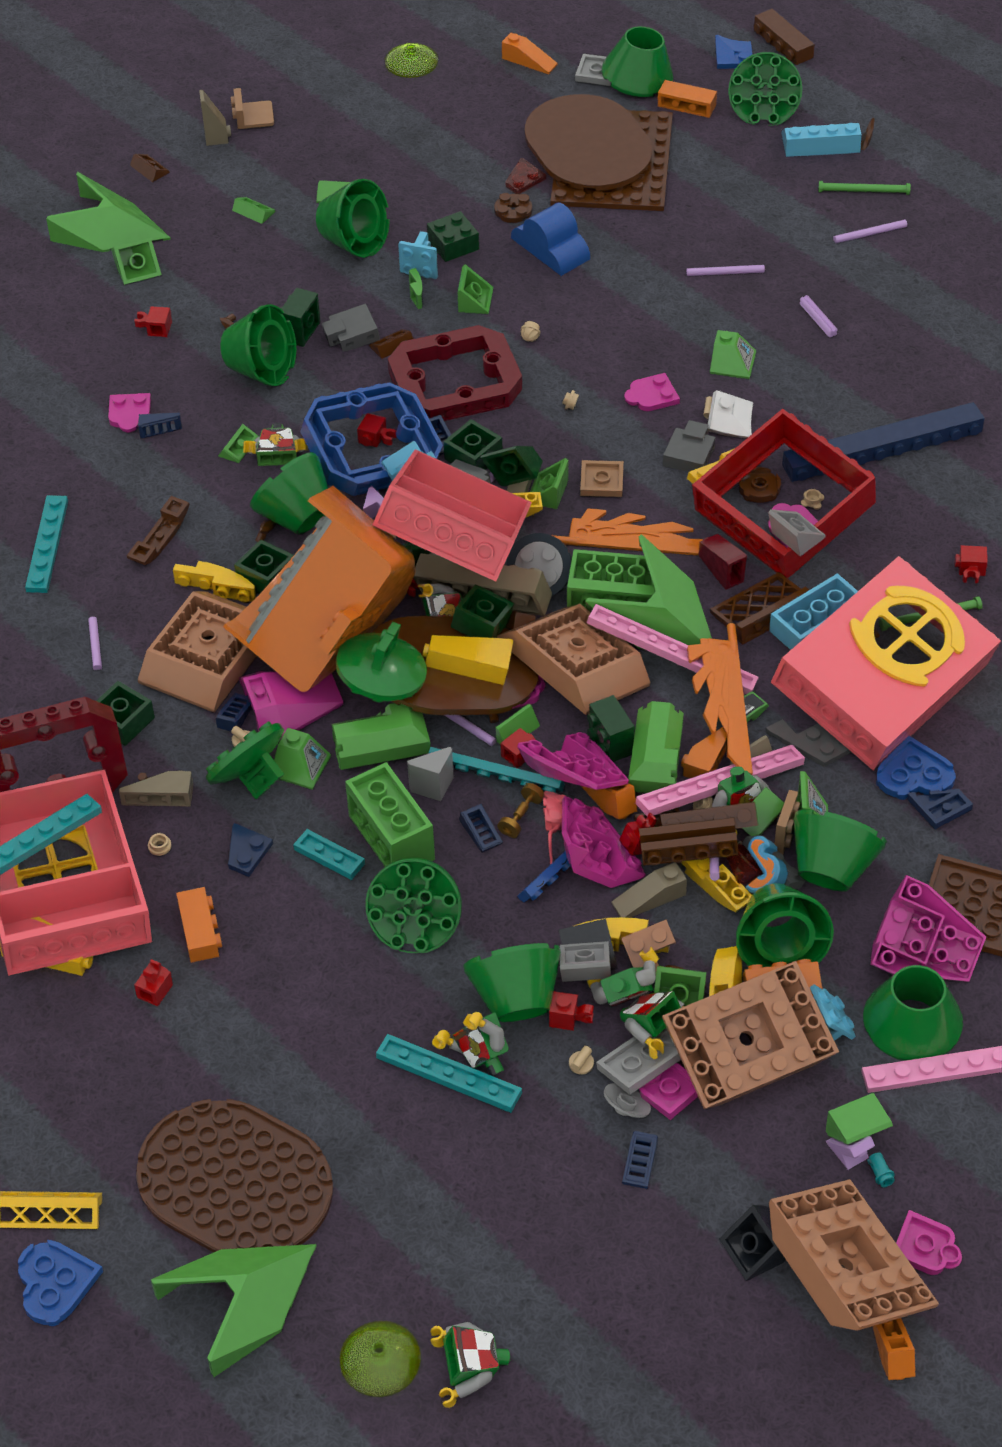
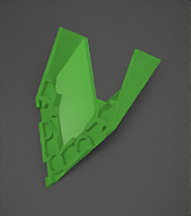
[46,172,171,252]
[585,534,712,650]
[151,1244,317,1377]

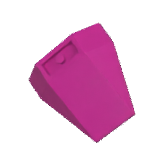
[239,671,344,740]
[517,732,629,790]
[562,796,645,888]
[870,875,986,982]

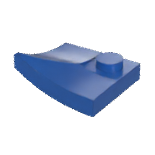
[715,35,752,69]

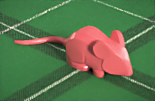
[543,791,566,864]

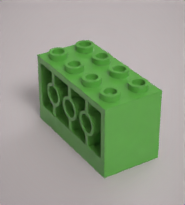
[567,549,656,609]
[345,762,435,867]

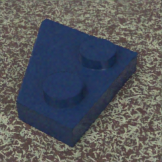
[907,789,973,829]
[228,823,273,877]

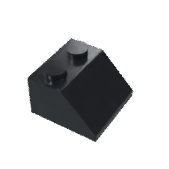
[719,1205,786,1281]

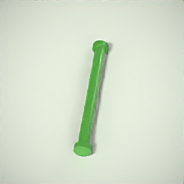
[818,181,911,195]
[879,596,982,631]

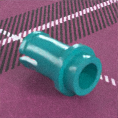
[867,1153,895,1187]

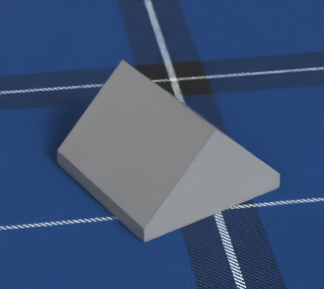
[768,509,826,556]
[407,747,454,801]
[560,941,611,982]

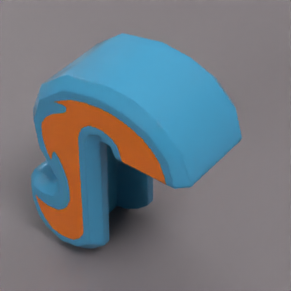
[746,836,788,894]

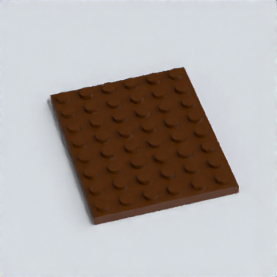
[550,110,673,211]

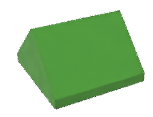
[458,264,493,314]
[530,458,568,509]
[654,966,706,1006]
[826,1093,893,1145]

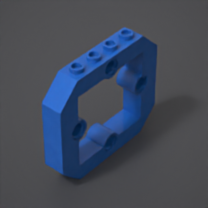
[300,382,443,496]

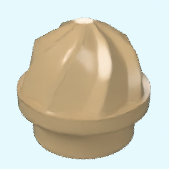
[521,321,540,342]

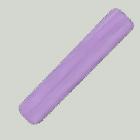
[800,295,838,337]

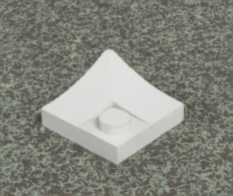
[708,390,753,438]

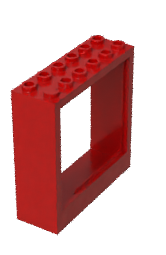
[692,409,876,578]

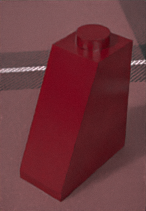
[698,534,747,590]

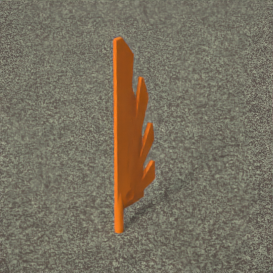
[552,508,703,556]
[687,623,753,775]

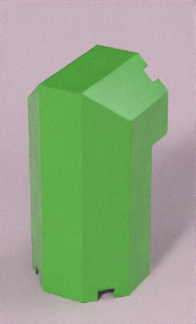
[628,701,684,793]
[332,703,430,770]

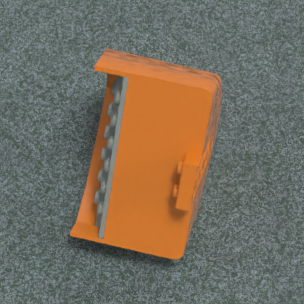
[223,486,416,692]

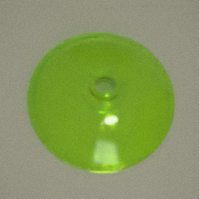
[385,42,438,78]
[340,1321,421,1397]

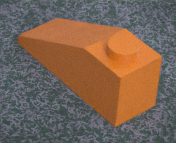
[502,33,558,74]
[681,727,727,778]
[581,784,637,819]
[873,1318,915,1380]

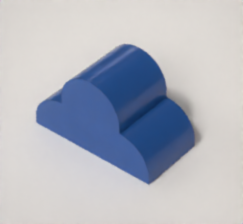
[511,203,590,276]

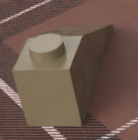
[199,90,231,146]
[119,771,194,806]
[612,862,687,918]

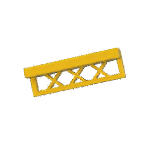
[0,1191,102,1229]

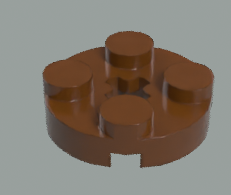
[494,193,532,223]
[739,467,781,503]

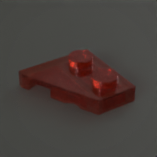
[505,158,546,194]
[727,841,764,884]

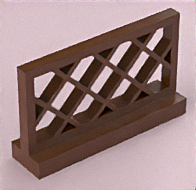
[710,572,810,645]

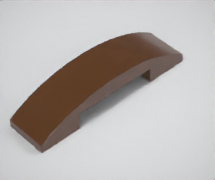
[127,496,190,565]

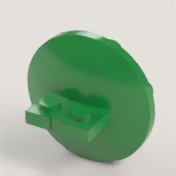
[728,52,802,126]
[336,622,427,702]
[206,721,284,799]
[366,858,462,953]

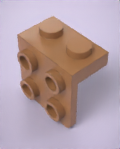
[231,88,274,129]

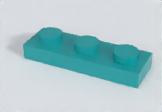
[293,829,365,880]

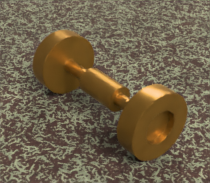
[497,783,544,838]

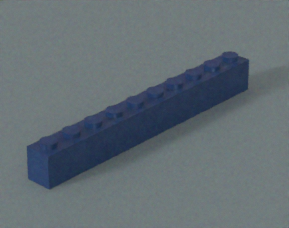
[782,402,985,482]

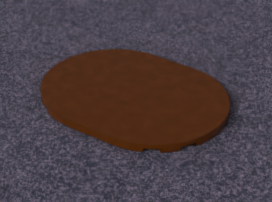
[525,94,652,191]
[371,616,539,715]
[136,1099,333,1252]

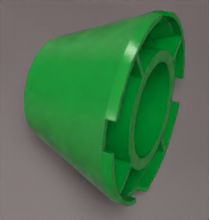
[602,26,673,97]
[316,179,390,258]
[220,304,296,386]
[250,452,328,535]
[793,809,887,891]
[736,883,834,967]
[463,943,561,1022]
[863,965,963,1061]

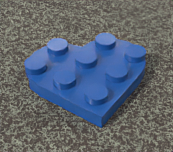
[876,736,956,800]
[18,1240,103,1326]

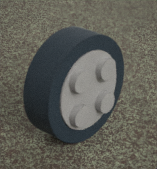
[506,533,572,597]

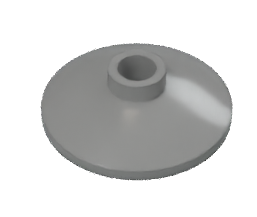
[604,1083,651,1118]

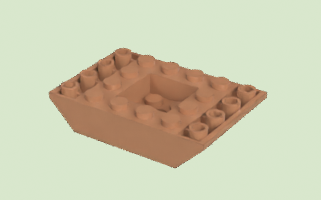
[138,591,257,713]
[497,604,650,715]
[662,961,839,1109]
[769,1179,939,1331]

